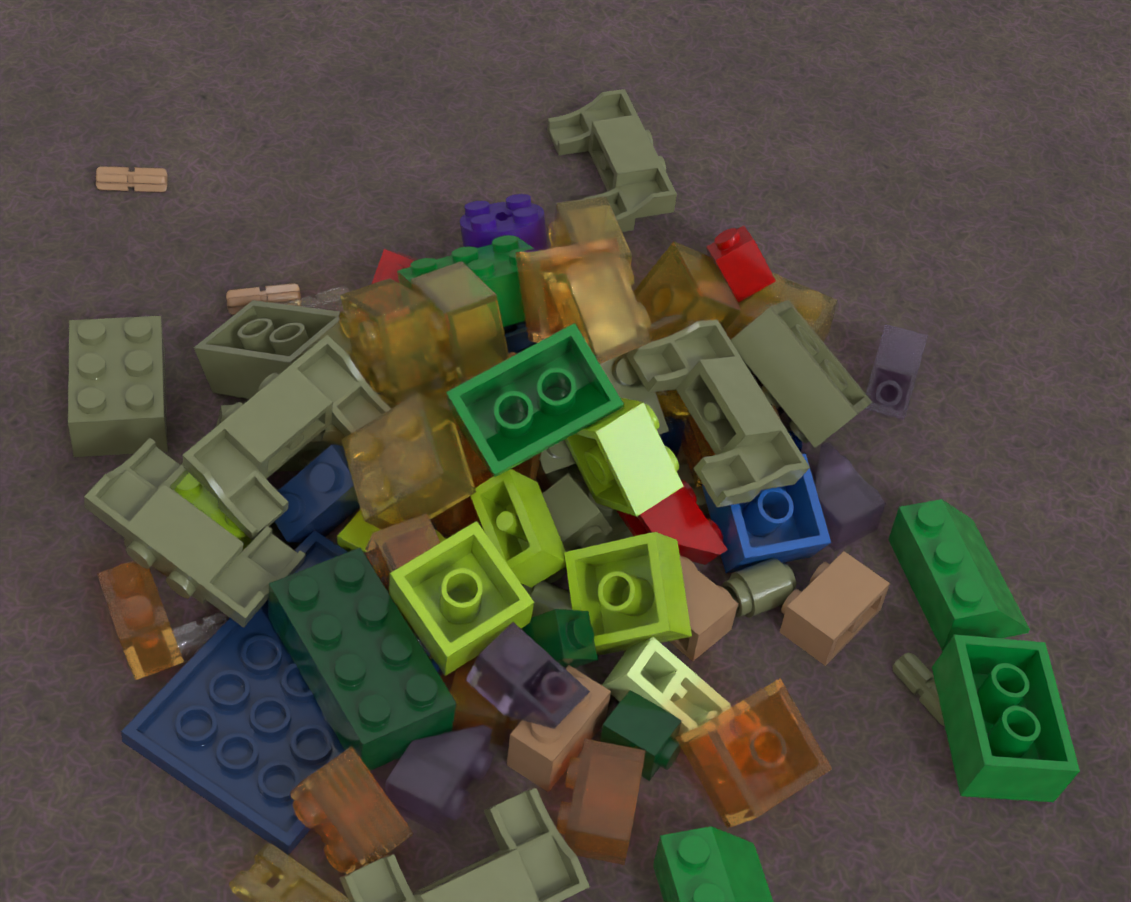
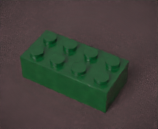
[268,548,457,776]

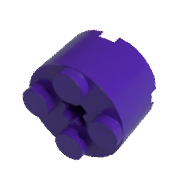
[460,194,550,260]

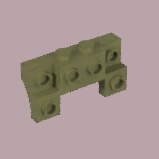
[547,89,677,236]
[627,320,810,507]
[182,335,394,540]
[84,438,306,628]
[339,788,590,902]

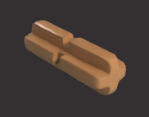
[95,166,168,193]
[226,283,301,315]

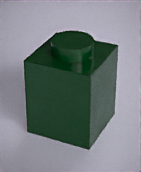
[513,609,598,676]
[598,690,682,781]

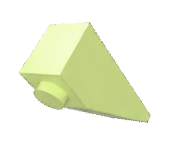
[602,637,765,773]

